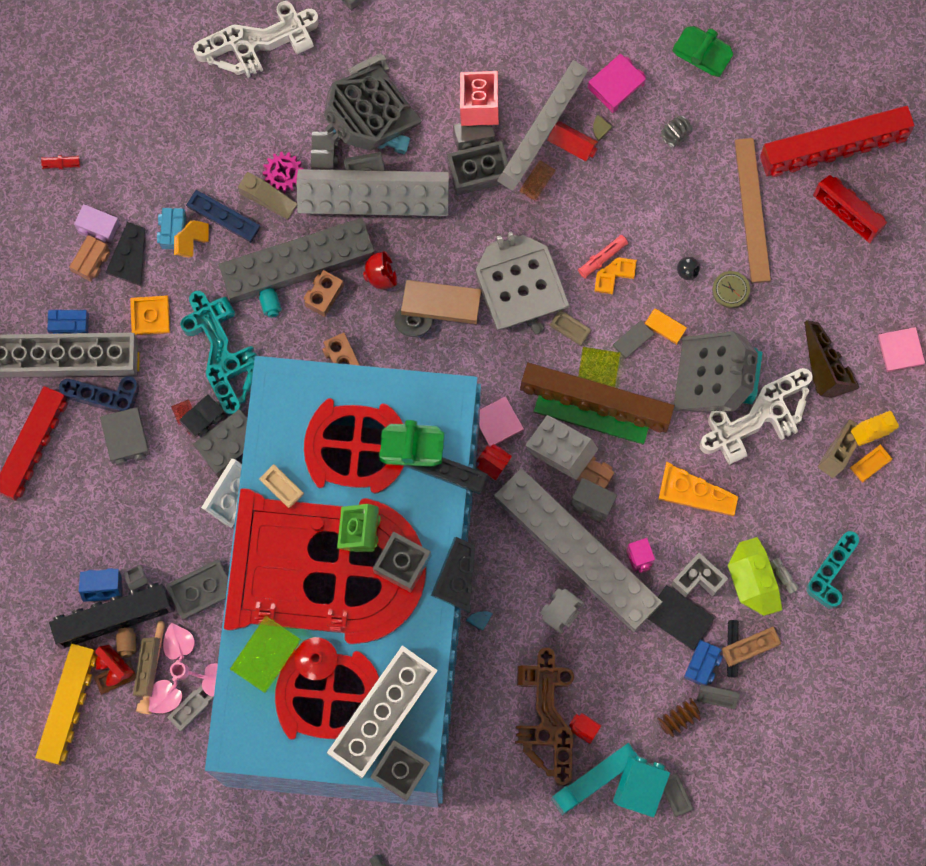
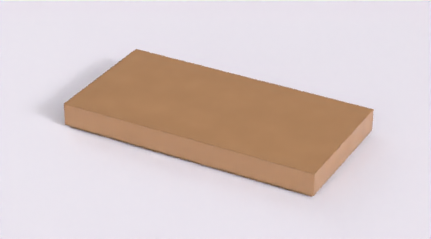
[401,280,481,324]

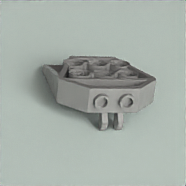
[476,232,569,331]

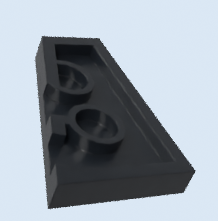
[106,222,145,286]

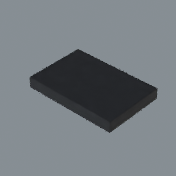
[648,585,715,651]

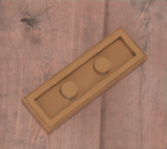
[721,626,781,667]

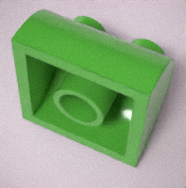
[337,504,381,552]

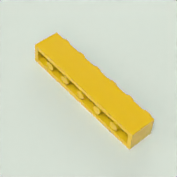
[35,643,97,766]

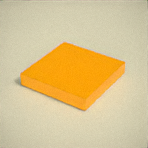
[130,296,170,335]

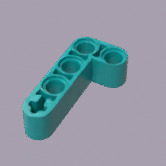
[806,531,859,609]

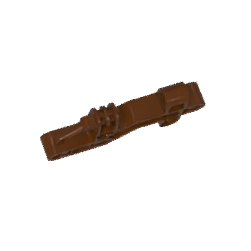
[515,647,574,786]

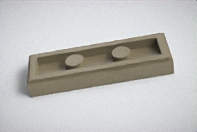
[133,637,160,697]

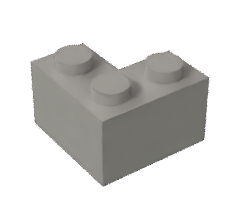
[671,553,728,597]

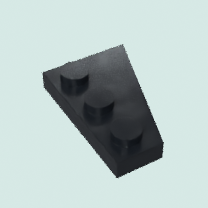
[431,537,475,612]

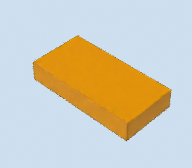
[645,308,687,345]
[850,444,892,483]

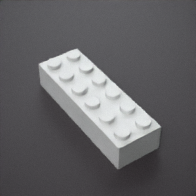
[327,646,438,779]

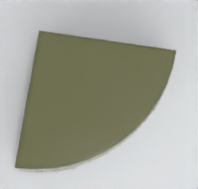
[593,115,612,141]

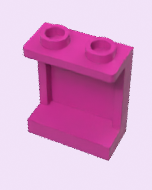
[587,53,646,113]

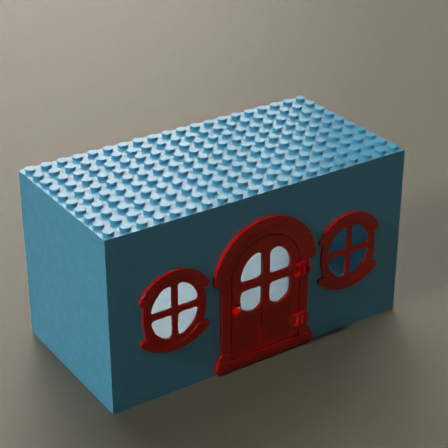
[205,356,481,808]

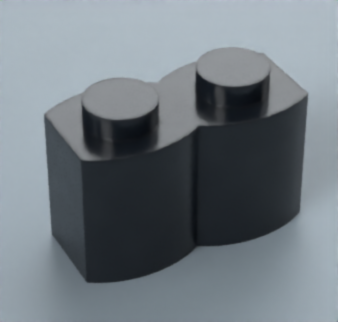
[179,394,224,439]

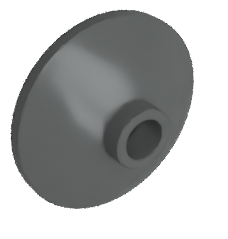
[394,307,432,337]

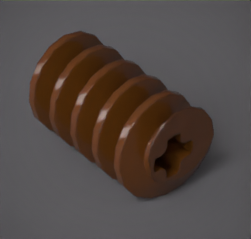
[657,698,701,737]

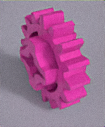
[263,152,303,193]

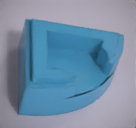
[466,611,493,631]

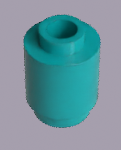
[259,288,282,318]

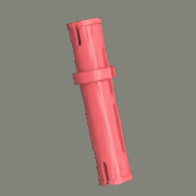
[578,235,628,279]

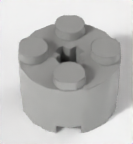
[540,588,584,634]

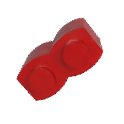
[476,443,512,480]
[569,713,602,744]

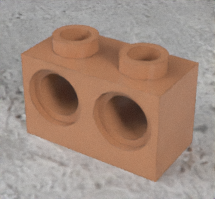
[304,270,344,317]
[322,333,360,366]

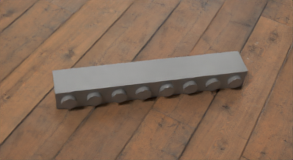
[497,60,588,191]

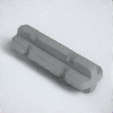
[770,558,799,594]

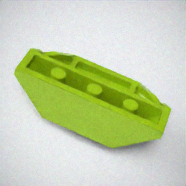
[727,537,782,616]

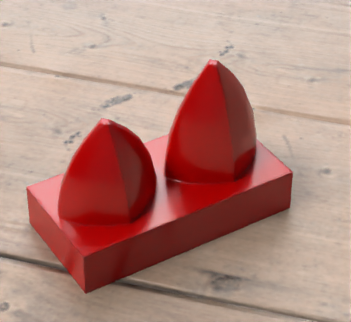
[95,645,134,686]

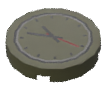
[712,271,750,309]

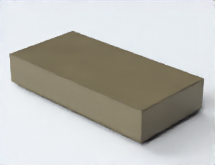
[549,310,592,346]

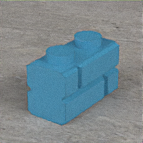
[157,208,186,249]

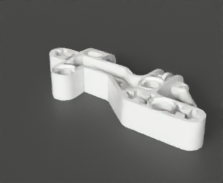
[193,1,319,78]
[700,368,812,465]

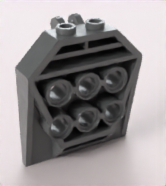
[324,64,422,151]
[673,331,758,411]

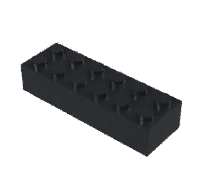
[49,583,174,649]

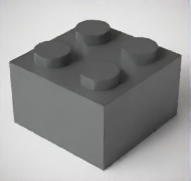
[570,478,617,523]
[373,532,432,593]
[370,740,430,801]

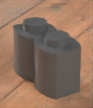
[311,131,339,170]

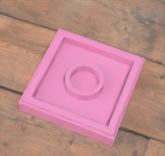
[878,327,925,372]
[479,396,524,447]

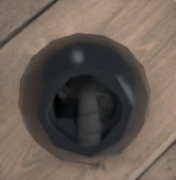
[677,257,700,280]

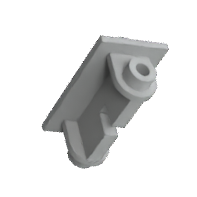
[348,53,389,75]

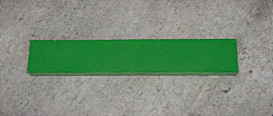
[534,395,649,445]

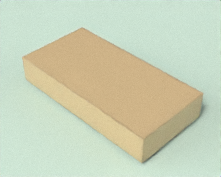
[259,464,304,509]

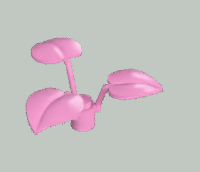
[149,623,218,713]

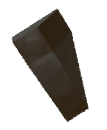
[804,320,859,398]

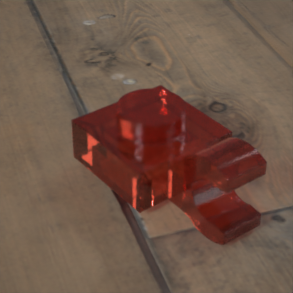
[171,399,192,435]

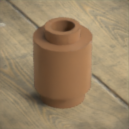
[116,628,137,658]

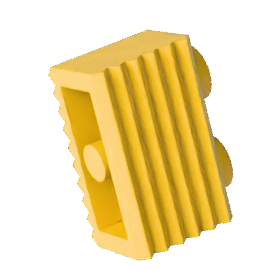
[851,410,899,446]

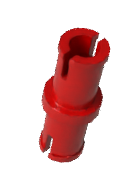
[41,155,80,170]

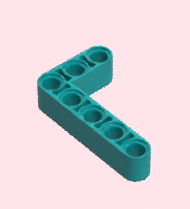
[551,743,638,816]

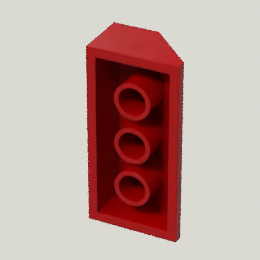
[813,175,887,244]

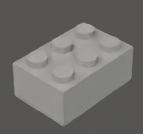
[525,415,598,480]

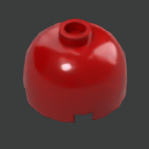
[363,251,397,290]

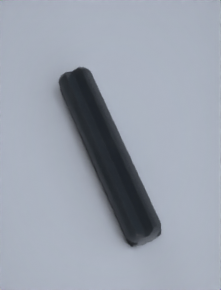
[727,620,739,678]

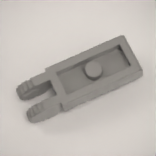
[167,685,214,732]

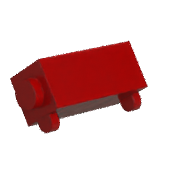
[547,121,598,161]

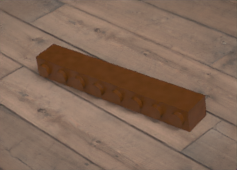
[520,362,675,433]

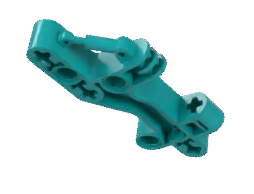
[180,291,257,417]

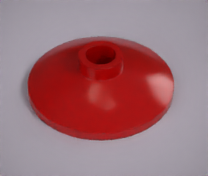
[295,637,338,680]

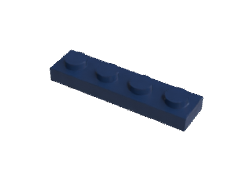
[186,190,261,243]

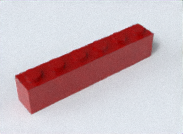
[0,386,68,501]

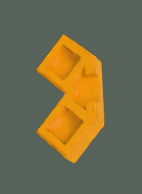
[174,220,209,258]
[594,257,637,294]

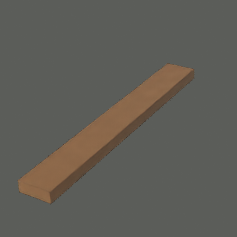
[734,138,771,284]

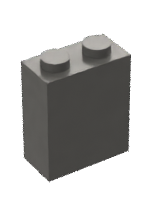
[100,407,150,466]

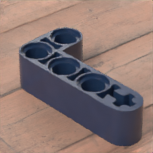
[59,376,139,413]

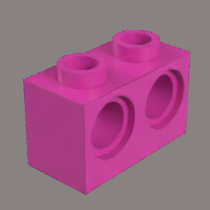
[626,538,655,573]

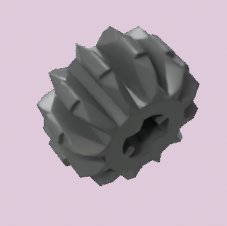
[660,116,693,147]

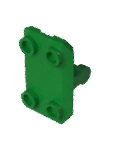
[672,26,733,77]
[379,420,445,466]

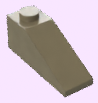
[238,172,297,220]
[818,419,858,479]

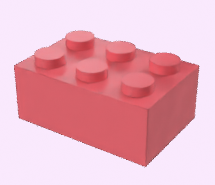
[460,71,499,126]

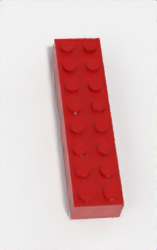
[760,105,915,177]

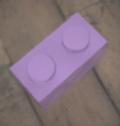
[74,204,120,243]

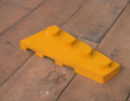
[658,462,738,517]

